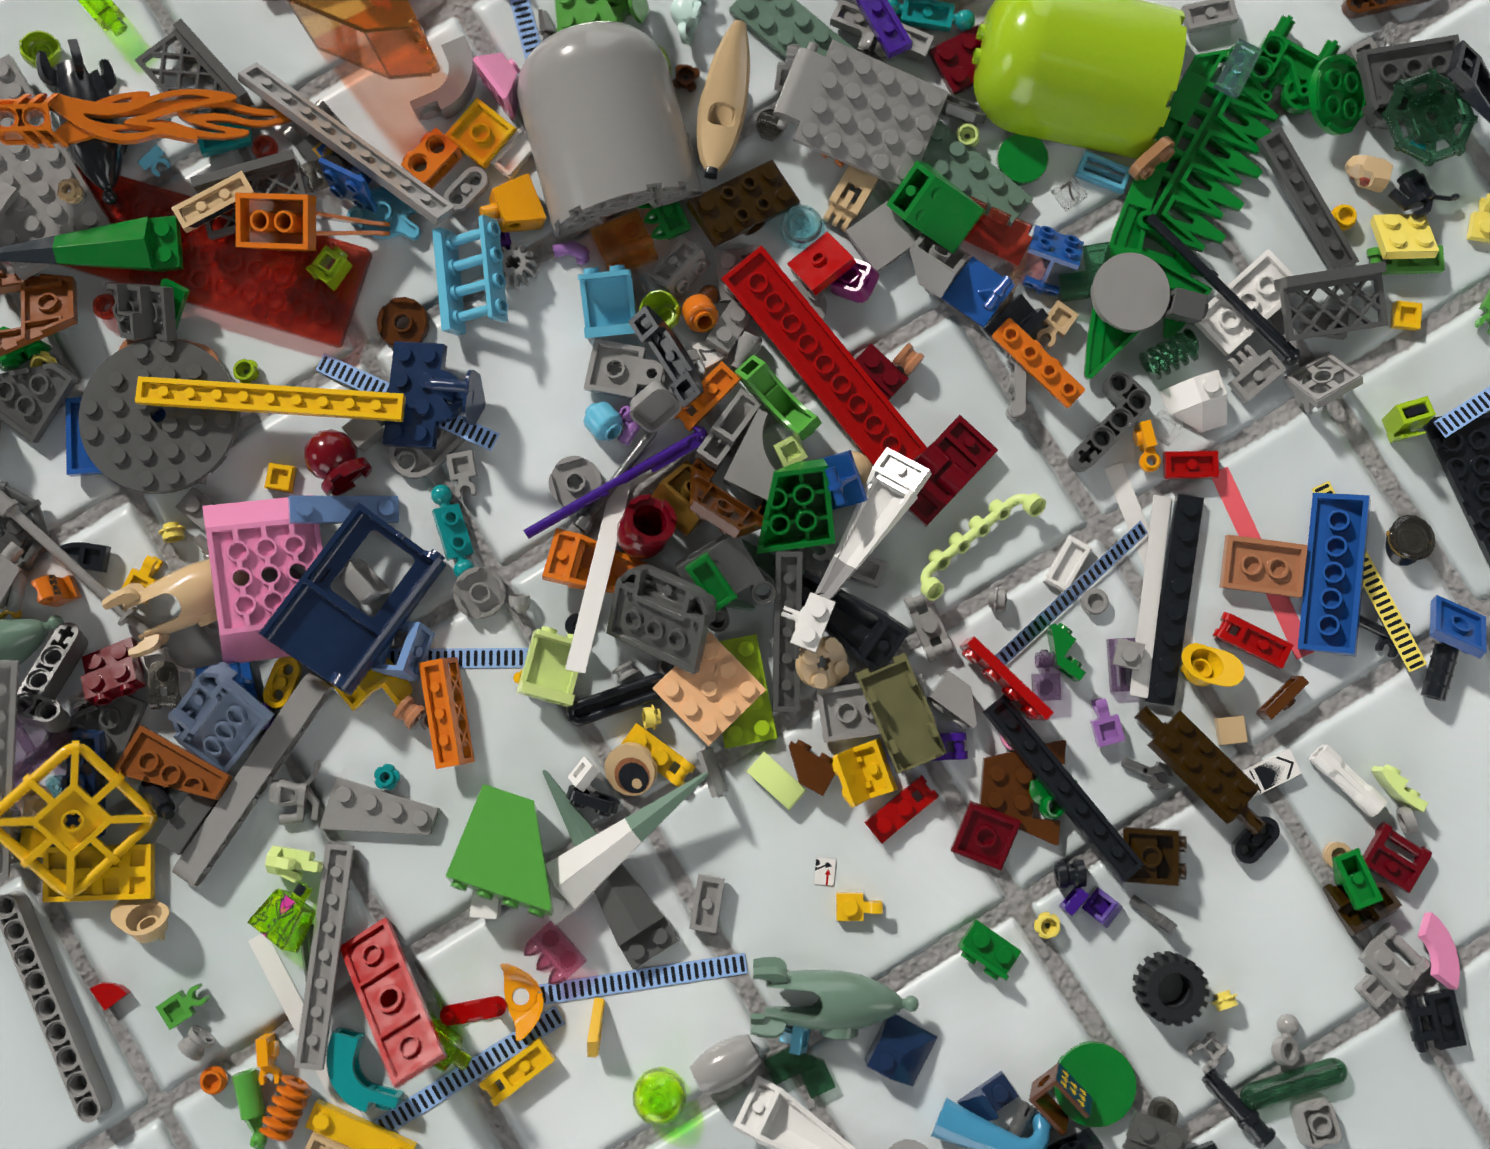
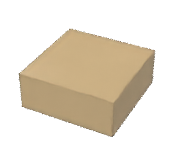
[1214,715,1248,745]

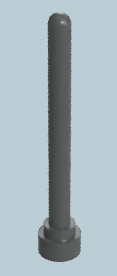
[571,431,657,534]

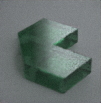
[1059,242,1111,302]
[763,1046,836,1099]

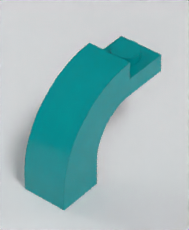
[326,1027,404,1113]

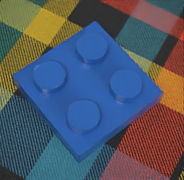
[1430,595,1487,659]

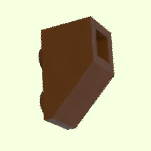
[788,739,835,796]

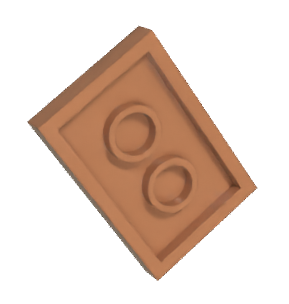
[1219,535,1308,598]

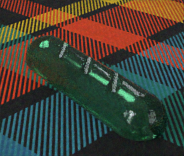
[1239,1057,1348,1111]

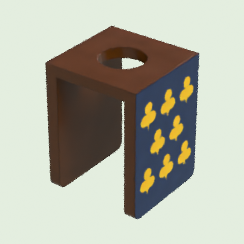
[1029,1062,1092,1136]

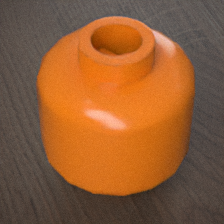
[681,294,719,333]

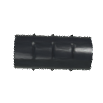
[1421,643,1460,701]

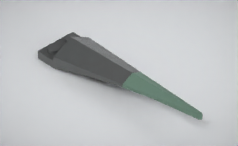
[543,770,680,970]

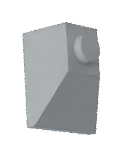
[909,233,970,298]

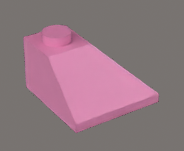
[473,53,520,121]

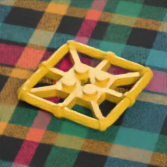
[0,741,158,899]

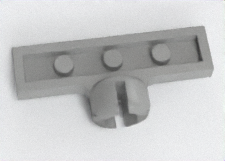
[829,0,934,62]

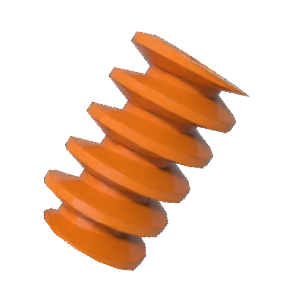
[259,1075,312,1141]

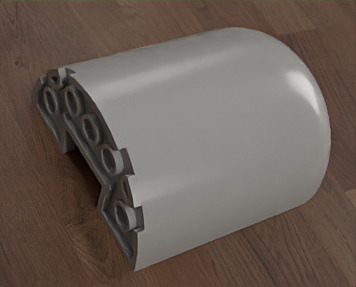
[517,21,703,239]

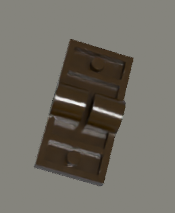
[686,160,800,248]

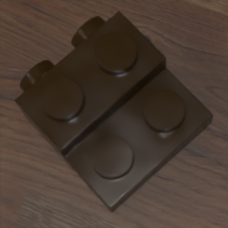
[1123,827,1187,886]

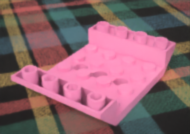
[202,495,324,664]

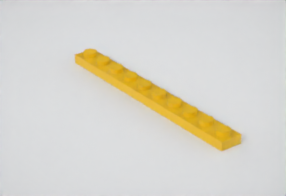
[135,376,406,422]

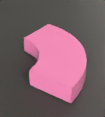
[1418,912,1460,990]

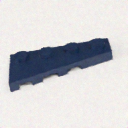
[60,729,106,838]

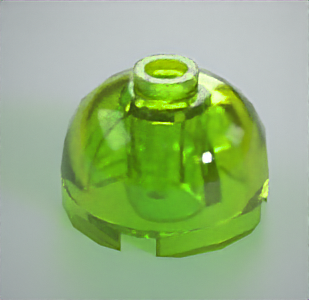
[632,1067,687,1125]

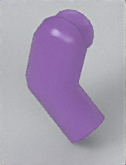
[553,241,590,265]
[618,406,640,446]

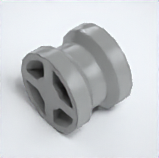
[178,1025,214,1061]

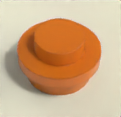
[200,1066,228,1095]

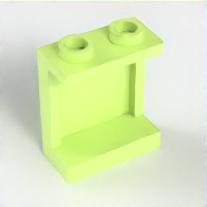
[516,626,579,707]

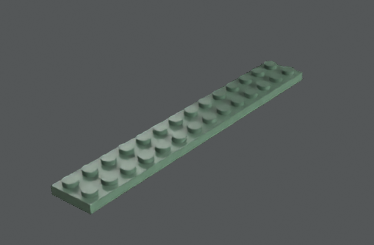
[729,0,1034,240]

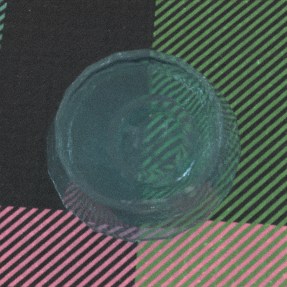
[780,205,825,249]

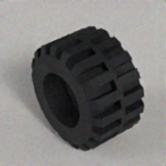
[1132,951,1210,1026]

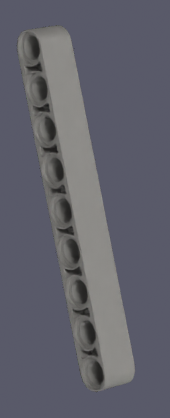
[172,672,333,887]
[0,891,113,1123]

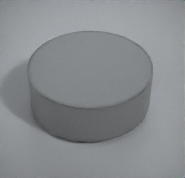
[1080,588,1109,615]
[1396,806,1418,834]

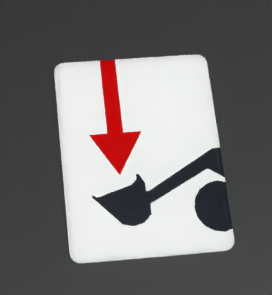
[814,857,836,886]

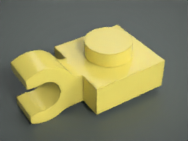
[1467,193,1490,243]

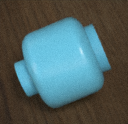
[583,402,623,441]

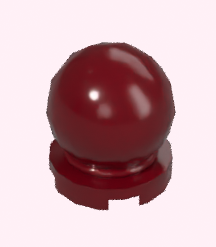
[304,429,372,496]
[617,494,677,559]

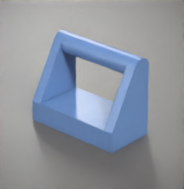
[371,621,435,682]

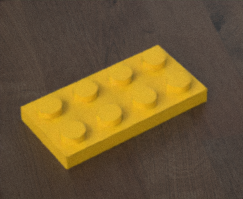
[42,843,155,902]

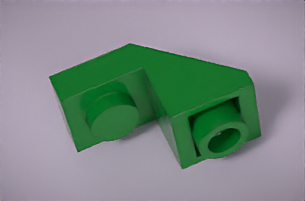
[1046,623,1086,682]

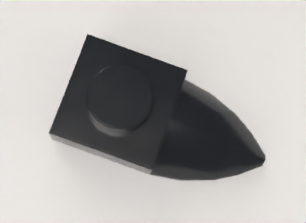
[59,542,111,573]

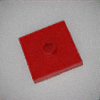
[787,231,857,296]

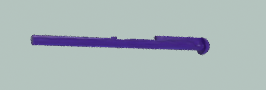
[523,426,708,539]

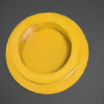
[1331,204,1357,231]

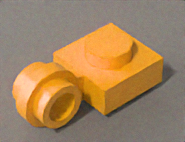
[1132,420,1161,472]

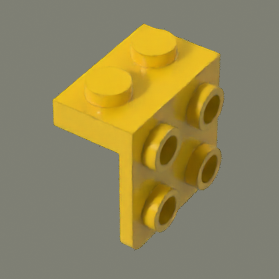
[833,738,898,808]

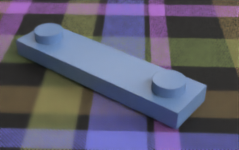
[288,495,399,524]

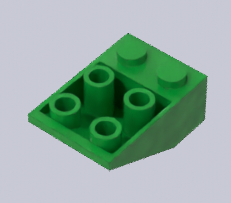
[886,161,986,253]

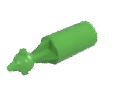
[232,1068,268,1149]

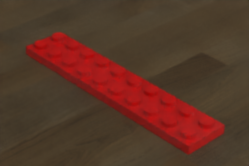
[721,245,927,466]

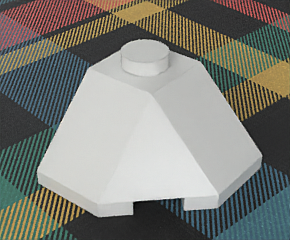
[1160,370,1227,433]

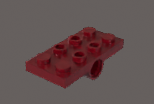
[908,415,998,527]

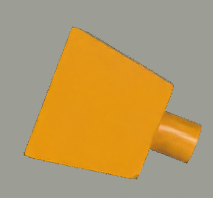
[479,173,547,233]

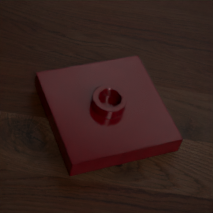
[950,800,1021,871]

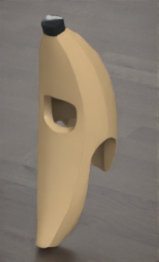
[696,19,750,180]

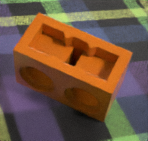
[400,127,463,189]

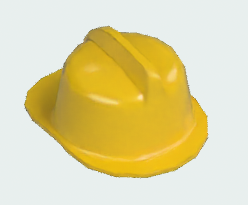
[1180,643,1245,687]

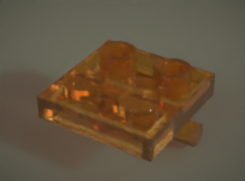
[590,210,659,271]

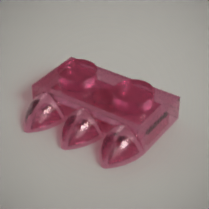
[524,920,587,985]

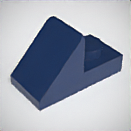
[957,1071,1019,1121]

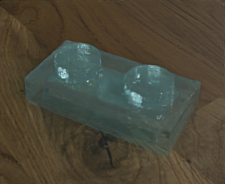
[1213,38,1263,99]

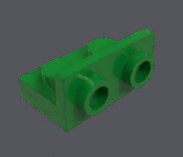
[957,919,1022,981]

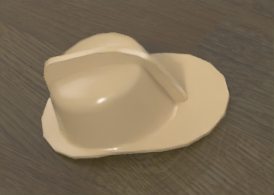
[110,898,170,943]

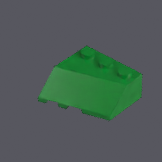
[756,459,836,554]

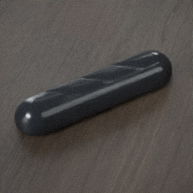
[566,673,665,726]

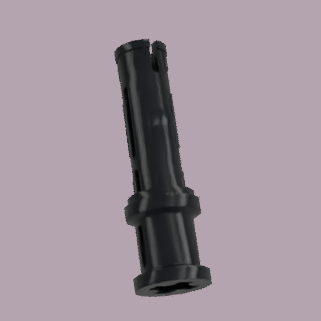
[1202,1069,1276,1148]

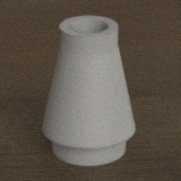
[731,331,763,369]

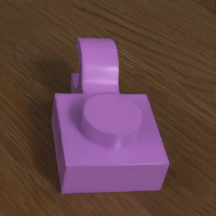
[1090,698,1125,747]

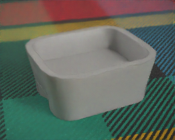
[630,381,681,432]
[339,559,390,605]
[1290,1093,1342,1148]

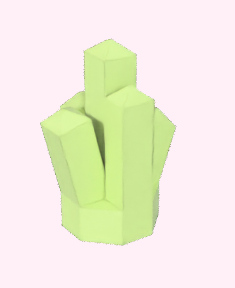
[265,845,323,883]

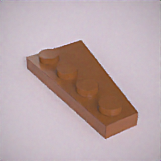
[113,725,233,800]

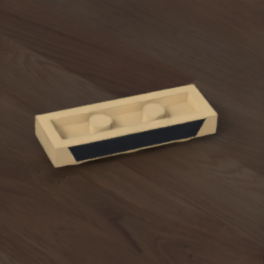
[171,171,255,233]

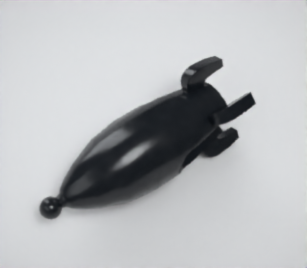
[36,39,128,205]

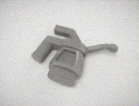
[269,760,321,825]

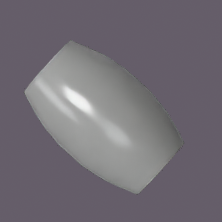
[690,1034,762,1095]

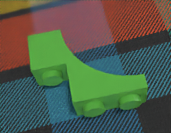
[734,354,822,441]

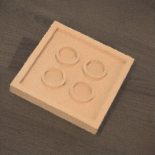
[652,632,766,746]

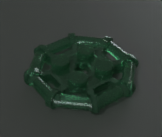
[1382,69,1478,167]

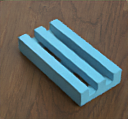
[1074,150,1130,195]

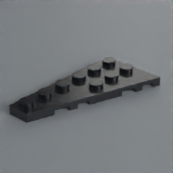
[1423,413,1490,567]

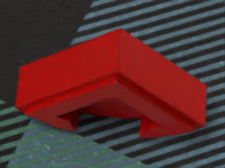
[90,982,131,1011]

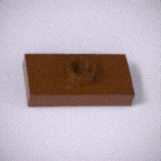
[1256,676,1310,720]

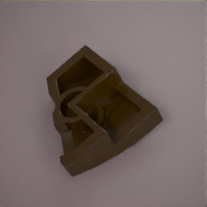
[1323,882,1402,937]

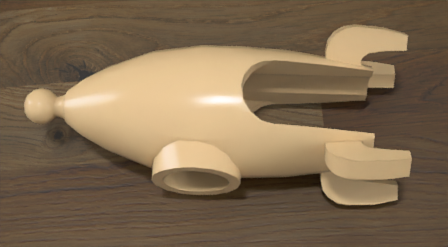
[102,559,268,658]

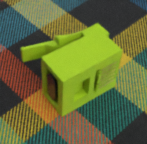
[1381,396,1436,443]

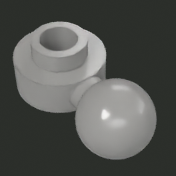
[1271,1014,1300,1066]

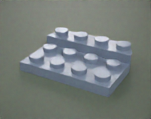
[168,662,274,773]

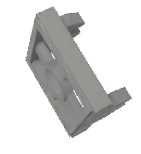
[1284,352,1363,413]

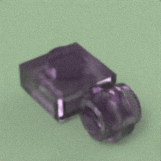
[1031,649,1061,701]

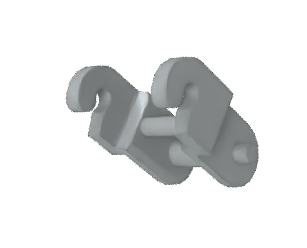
[1186,1031,1228,1073]

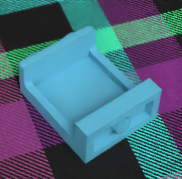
[578,265,636,338]

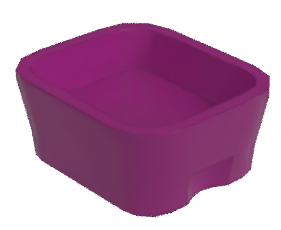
[830,259,879,303]

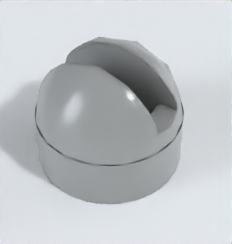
[509,594,530,614]

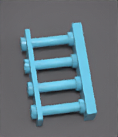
[432,215,508,336]

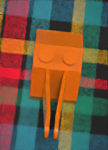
[235,192,390,251]

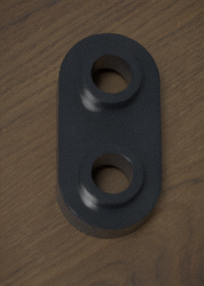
[566,785,620,817]
[1231,816,1280,864]

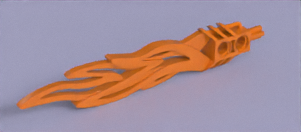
[0,89,292,149]

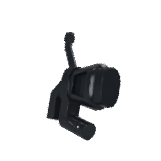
[1388,169,1460,220]

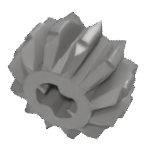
[501,243,538,289]

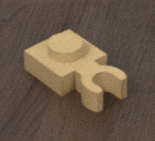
[1035,300,1079,350]

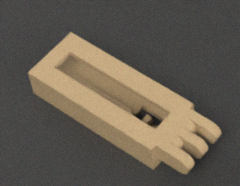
[822,166,880,233]

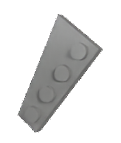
[319,777,440,835]

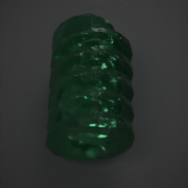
[1139,328,1199,380]

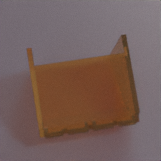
[286,0,441,79]

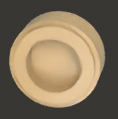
[1322,842,1351,868]

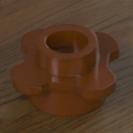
[672,64,700,92]

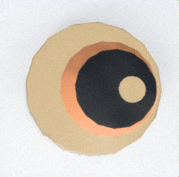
[604,742,658,796]

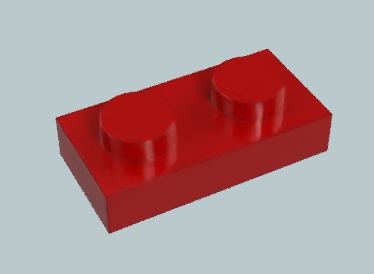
[1163,451,1219,479]

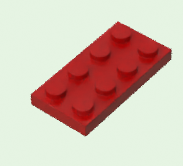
[959,636,1054,720]

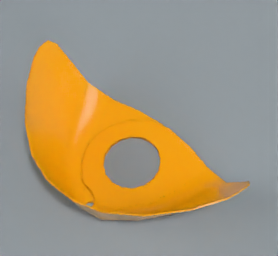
[500,964,544,1041]

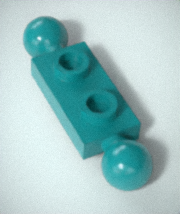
[888,0,975,32]
[431,484,474,577]

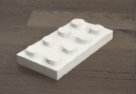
[1195,249,1296,357]

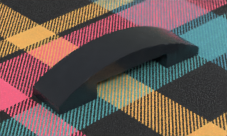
[628,305,704,408]

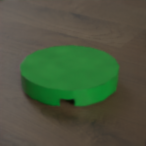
[996,134,1049,186]

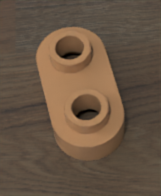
[1128,136,1176,181]

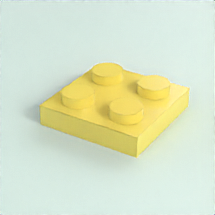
[1370,214,1439,259]

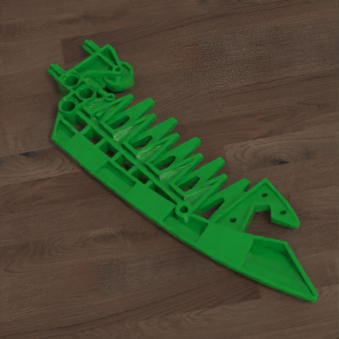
[1084,15,1341,380]

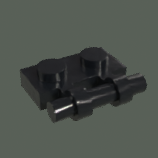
[1405,988,1467,1053]

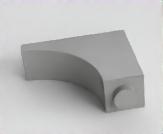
[723,409,776,503]

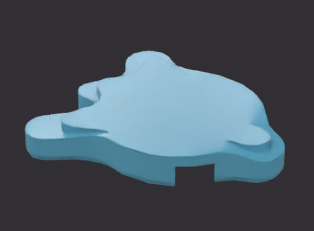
[347,187,422,241]

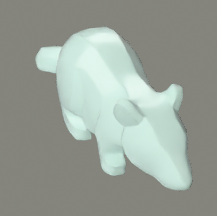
[671,0,708,45]

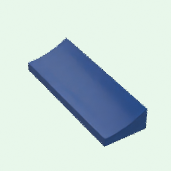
[1297,493,1371,657]

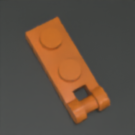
[674,361,741,432]

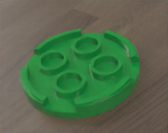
[1309,54,1366,136]
[1053,1041,1136,1127]

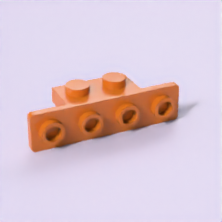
[992,318,1085,408]

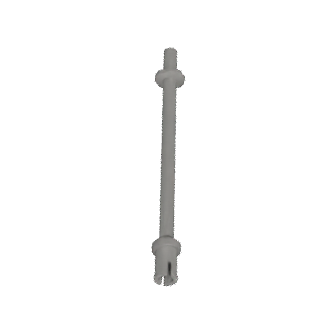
[0,489,149,635]

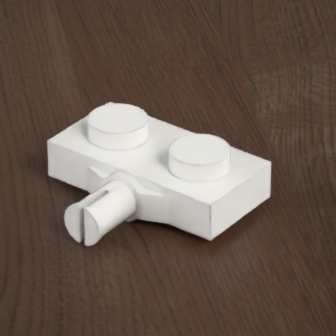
[781,592,836,653]

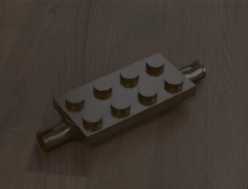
[1134,706,1266,835]

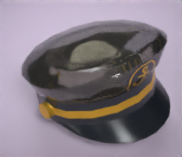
[1385,515,1435,566]

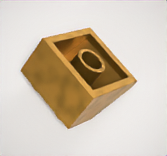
[651,460,717,536]

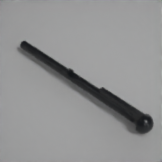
[1145,213,1301,365]

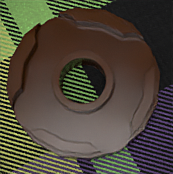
[376,297,430,347]

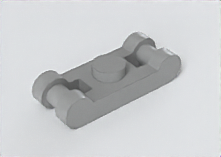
[1006,355,1026,421]
[904,593,954,662]

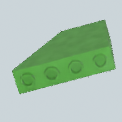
[446,784,554,918]

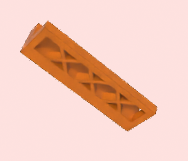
[418,657,475,769]

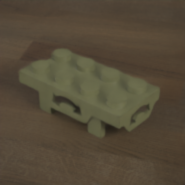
[855,653,947,774]

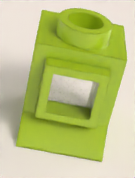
[305,245,353,291]

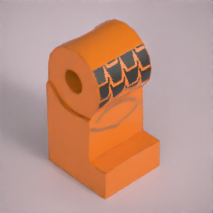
[31,575,82,607]

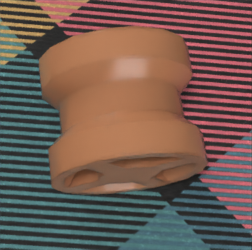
[892,343,925,376]
[392,695,426,729]

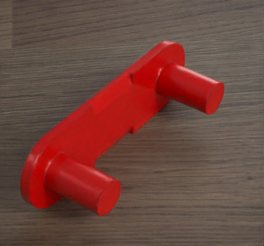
[440,996,507,1026]

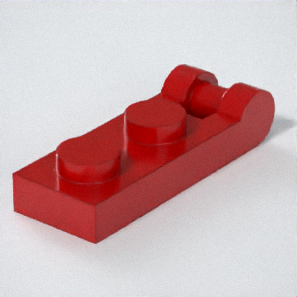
[1212,612,1294,669]
[864,775,939,843]

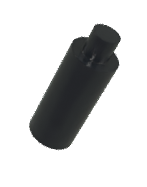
[139,781,175,820]

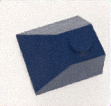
[864,1014,938,1086]

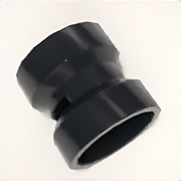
[1054,860,1087,889]

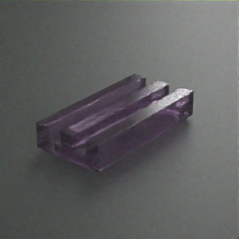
[1106,638,1135,692]

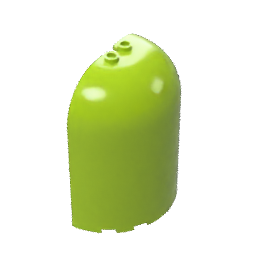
[972,0,1187,159]

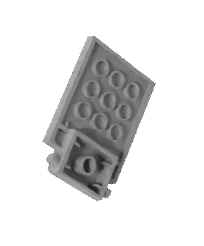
[773,39,948,187]

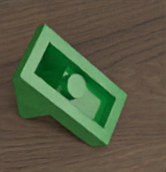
[1332,848,1383,910]

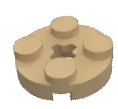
[795,636,849,689]

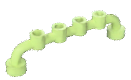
[920,493,1046,601]

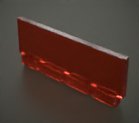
[964,195,1033,266]

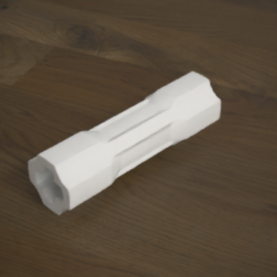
[1309,744,1387,817]

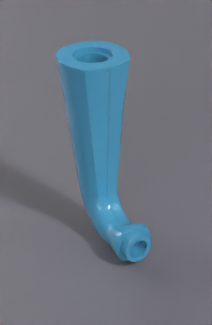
[931,1097,1053,1149]

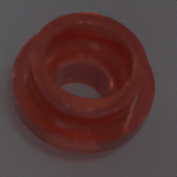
[252,135,279,159]
[92,294,115,320]

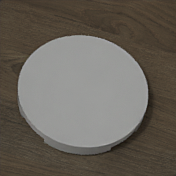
[1091,253,1170,333]

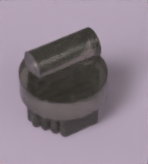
[756,109,784,142]

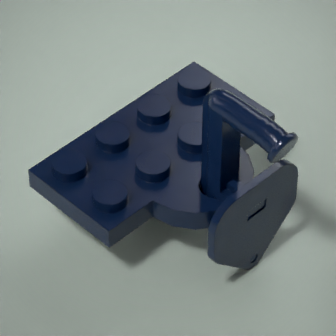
[382,341,486,449]

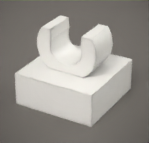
[568,756,604,792]

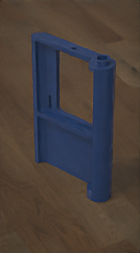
[259,502,446,696]

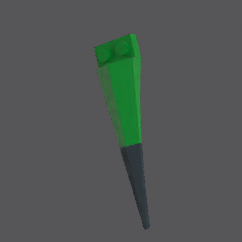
[0,216,184,272]

